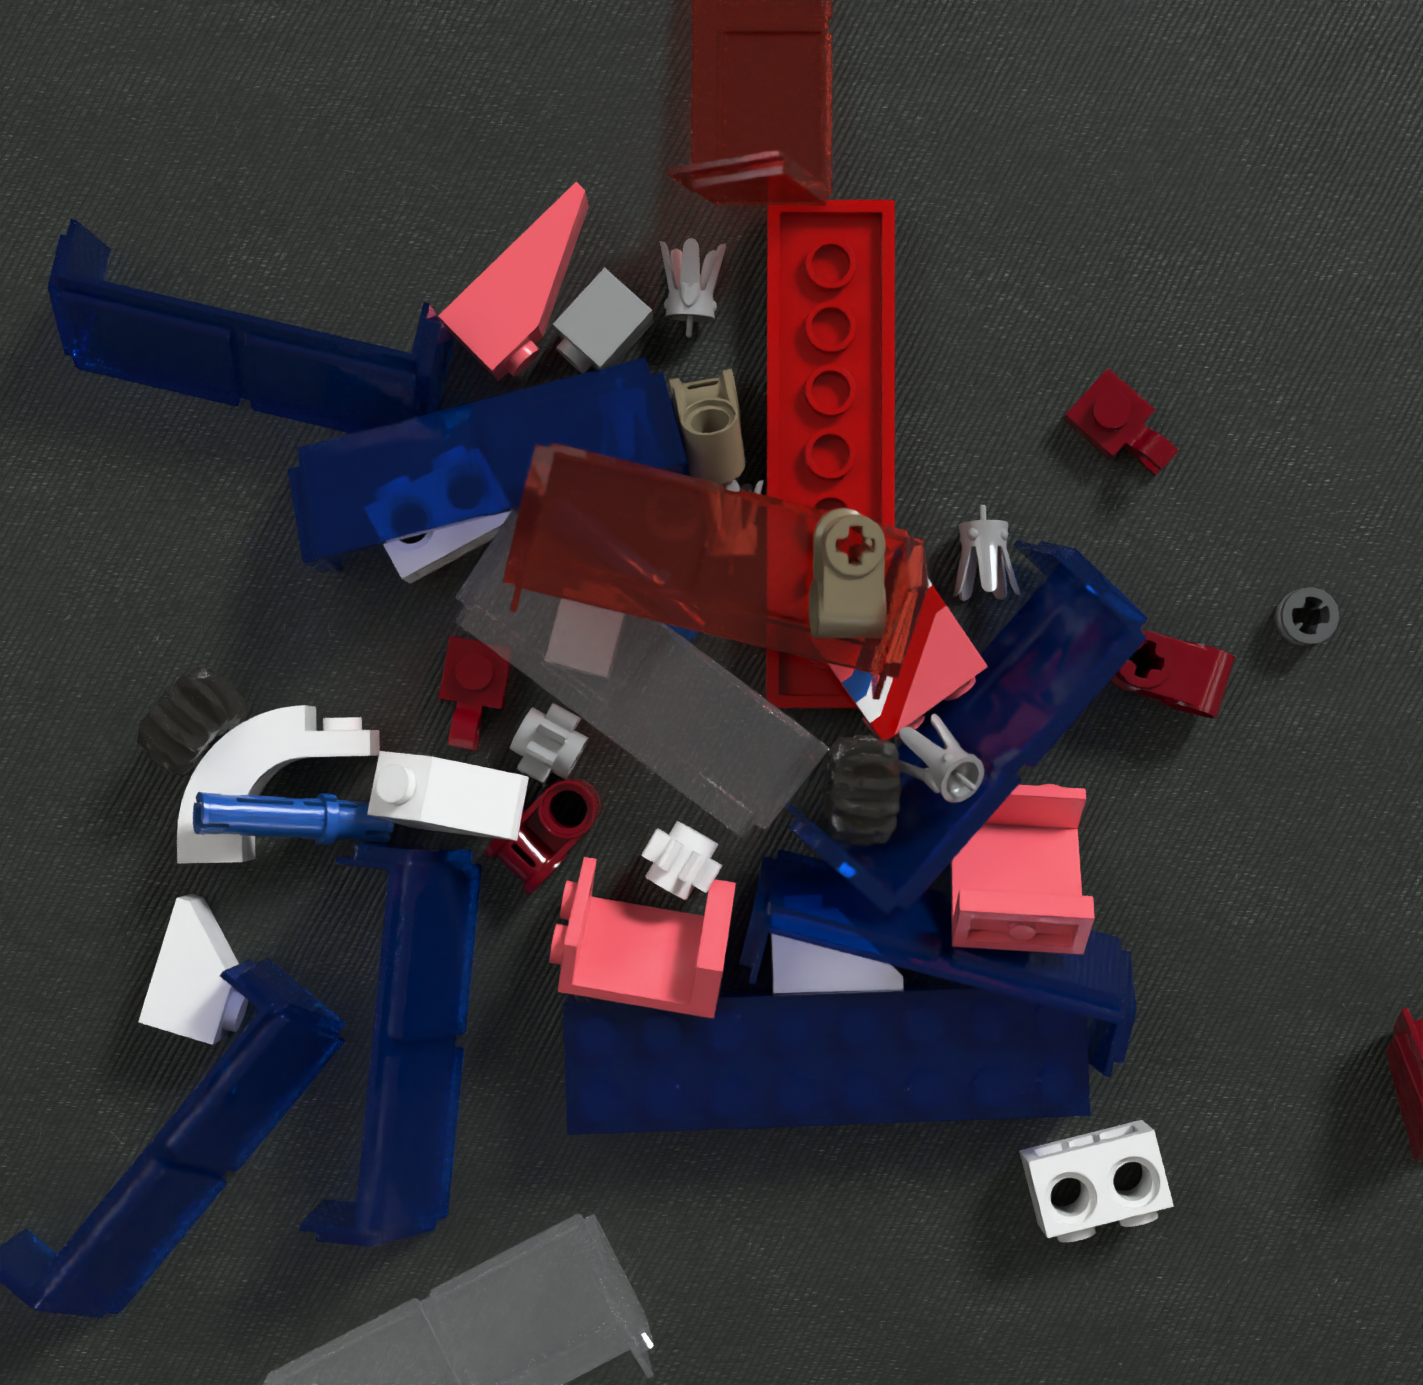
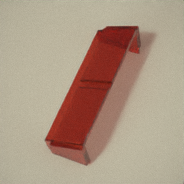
[667,0,833,206]
[502,443,929,700]

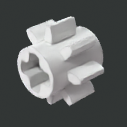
[641,821,723,900]

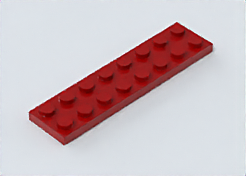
[766,200,895,709]

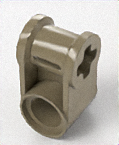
[669,368,745,485]
[809,508,886,638]

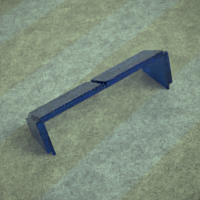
[48,219,454,448]
[288,358,689,573]
[783,540,1148,915]
[300,841,482,1246]
[738,849,1137,1078]
[0,958,346,1318]

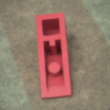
[438,182,589,381]

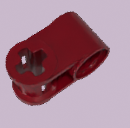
[1102,630,1235,719]
[483,778,602,896]

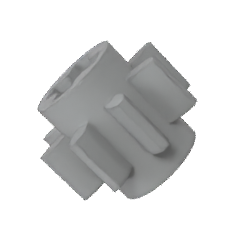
[509,703,589,784]

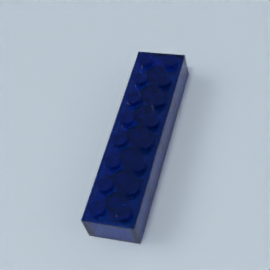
[563,977,1091,1135]

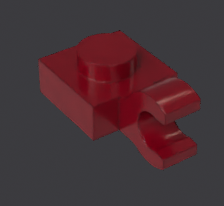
[1063,368,1179,476]
[439,636,514,751]

